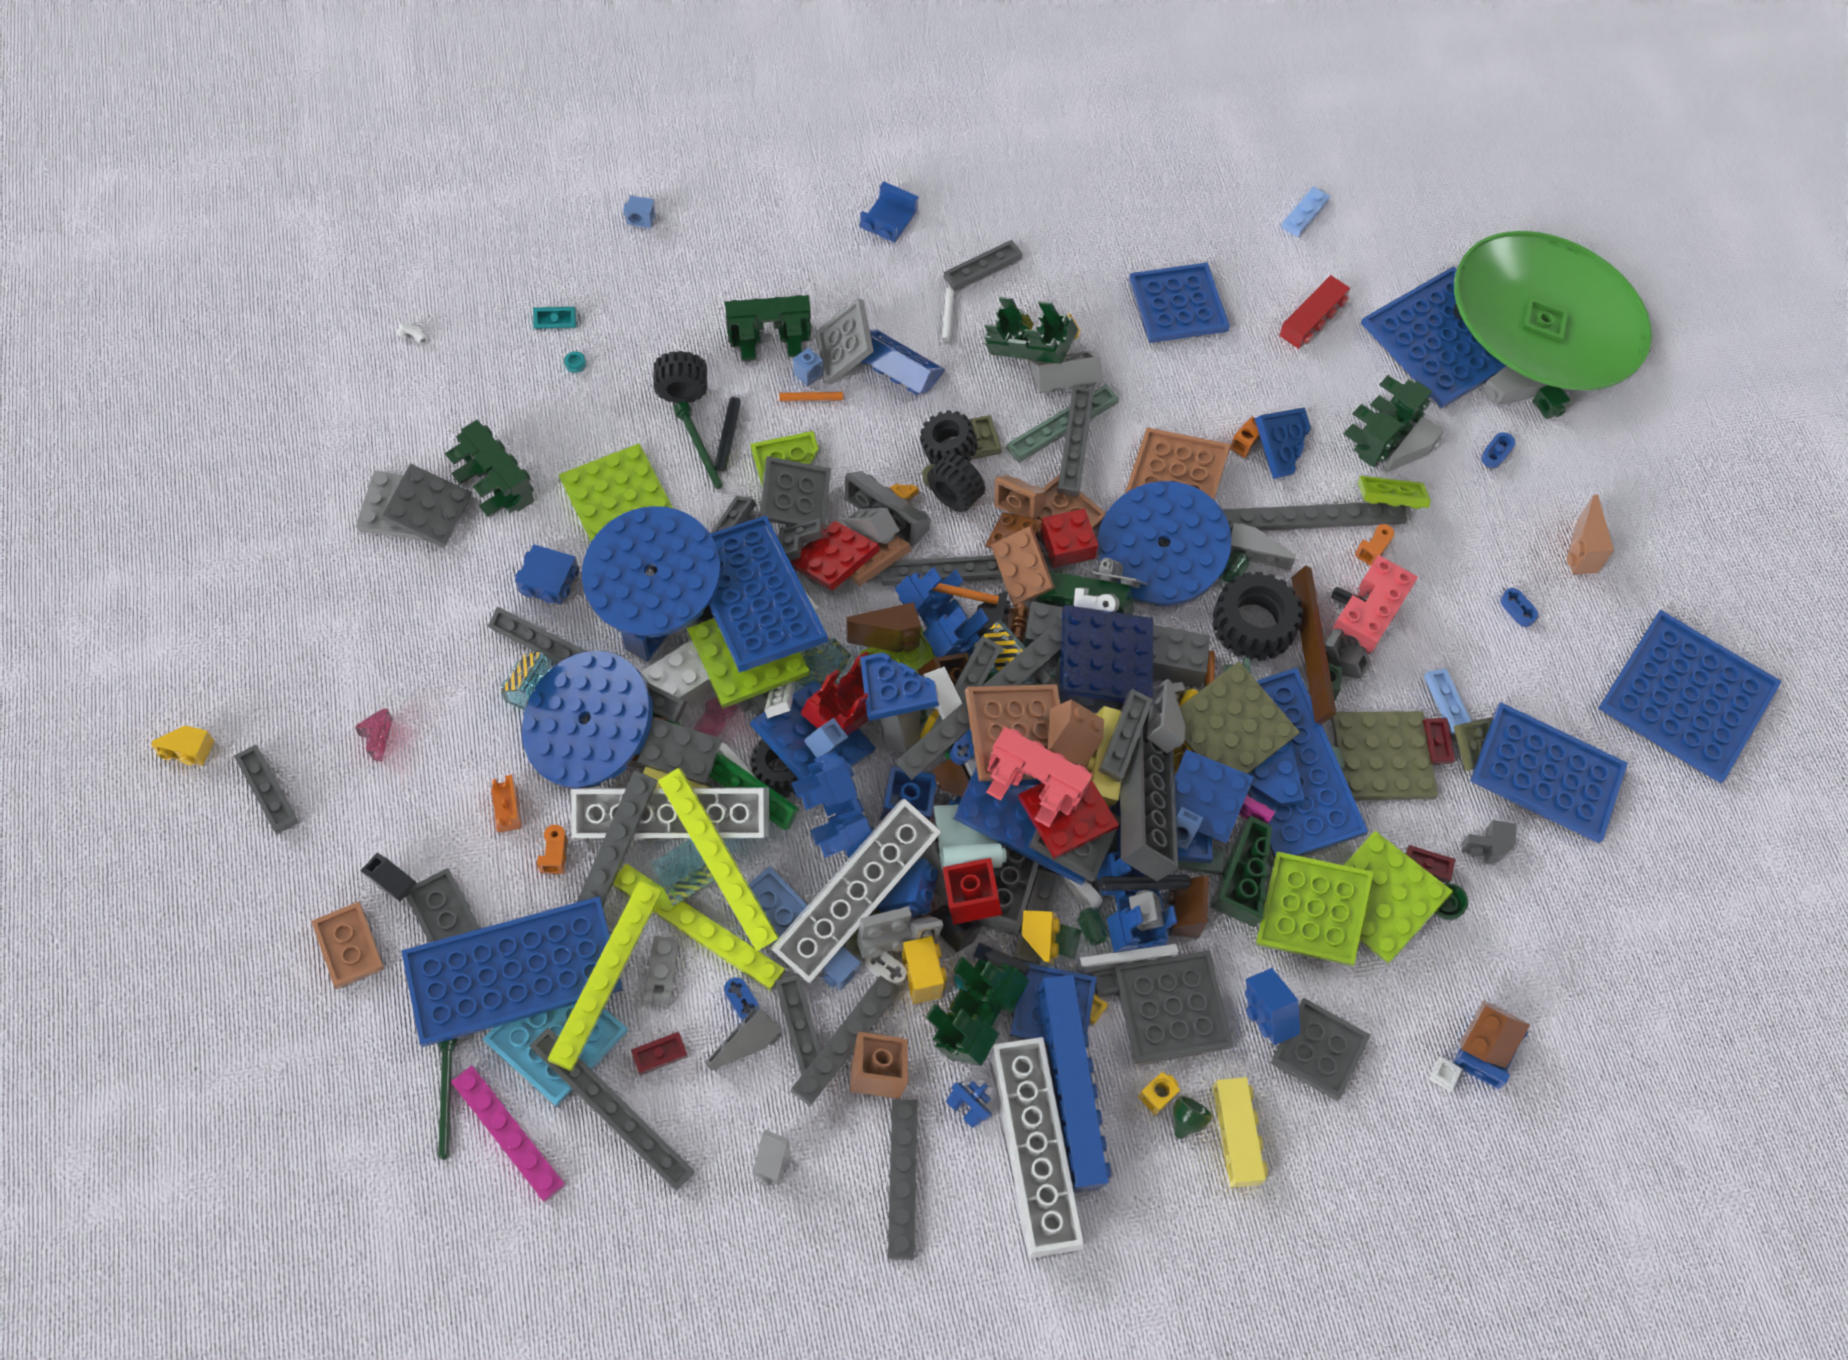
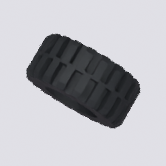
[1212,572,1303,661]

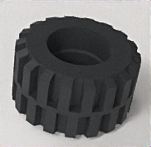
[653,351,707,404]
[920,410,978,465]
[927,453,986,512]
[751,739,799,798]

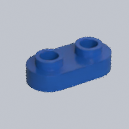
[1481,432,1515,468]

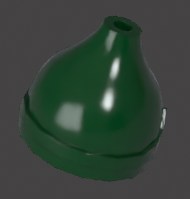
[1435,883,1468,921]
[1172,1095,1213,1139]

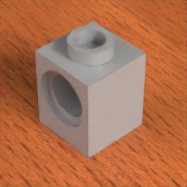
[1129,890,1165,931]

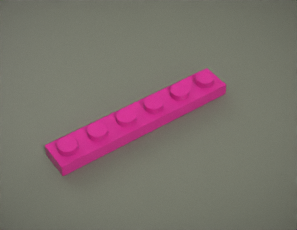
[451,1066,565,1203]

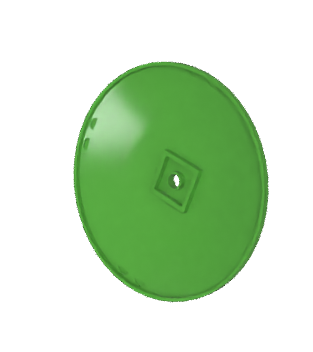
[1454,231,1652,390]

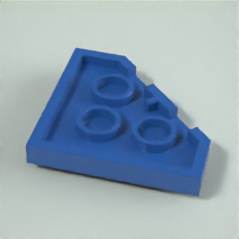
[1254,407,1311,479]
[860,652,939,721]
[1249,741,1305,806]

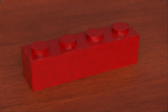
[1279,275,1350,349]

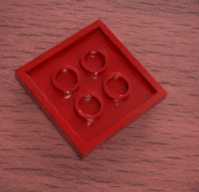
[790,521,880,591]
[1018,764,1119,859]

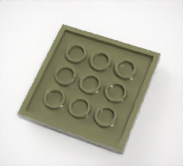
[1179,661,1300,774]
[1331,711,1438,800]

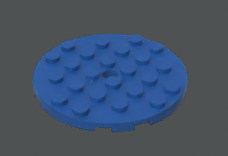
[1098,481,1231,606]
[582,506,721,638]
[522,651,653,789]

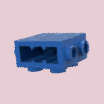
[515,544,580,605]
[876,858,938,917]

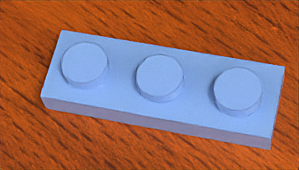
[1281,186,1330,237]
[1424,668,1471,735]

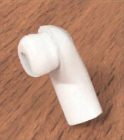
[396,323,428,345]

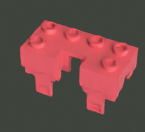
[1332,555,1418,654]
[986,727,1093,827]

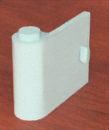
[934,805,1006,870]

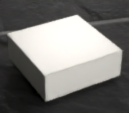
[1428,1056,1463,1092]

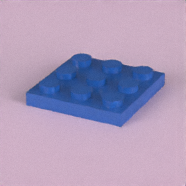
[1175,749,1254,844]
[1010,962,1097,1044]

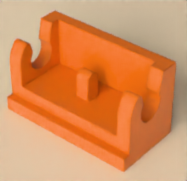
[491,775,522,833]

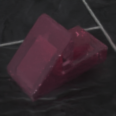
[693,697,738,737]
[355,708,393,761]

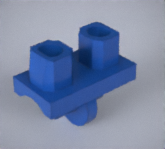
[946,1081,993,1128]

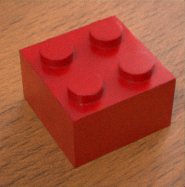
[1040,508,1098,568]
[942,858,1002,924]

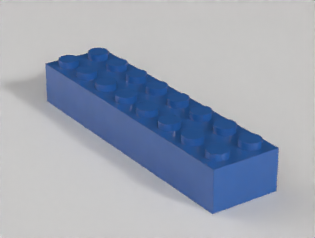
[1038,975,1111,1193]

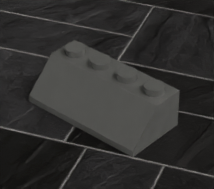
[845,471,930,547]

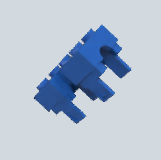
[895,567,990,657]
[792,751,874,858]
[1097,852,1177,953]

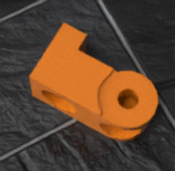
[1230,416,1260,458]
[1354,524,1394,566]
[537,824,568,874]

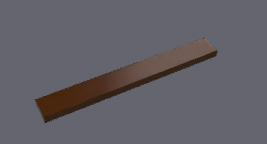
[1291,565,1337,725]

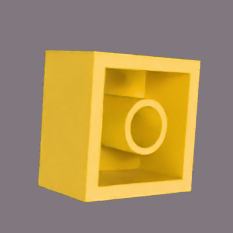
[902,936,947,1004]

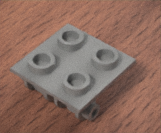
[1093,558,1148,588]

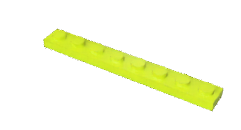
[658,768,779,951]
[613,863,785,991]
[548,881,662,1071]

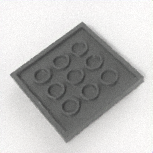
[1113,951,1234,1064]

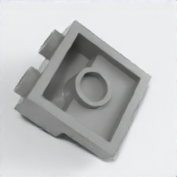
[856,907,912,958]

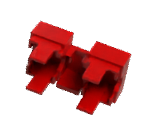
[800,651,869,735]

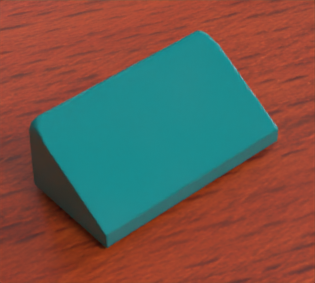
[533,307,577,329]

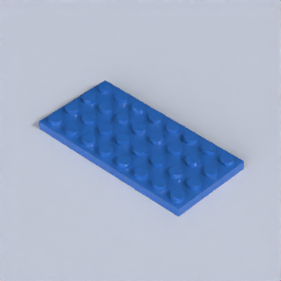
[708,515,828,673]
[1248,667,1368,858]
[401,896,624,1048]

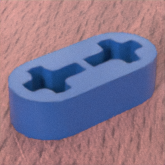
[1500,588,1538,627]
[949,729,975,765]
[724,977,759,1021]

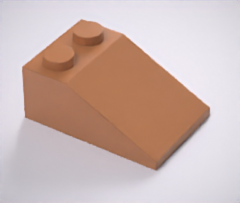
[1567,494,1614,574]

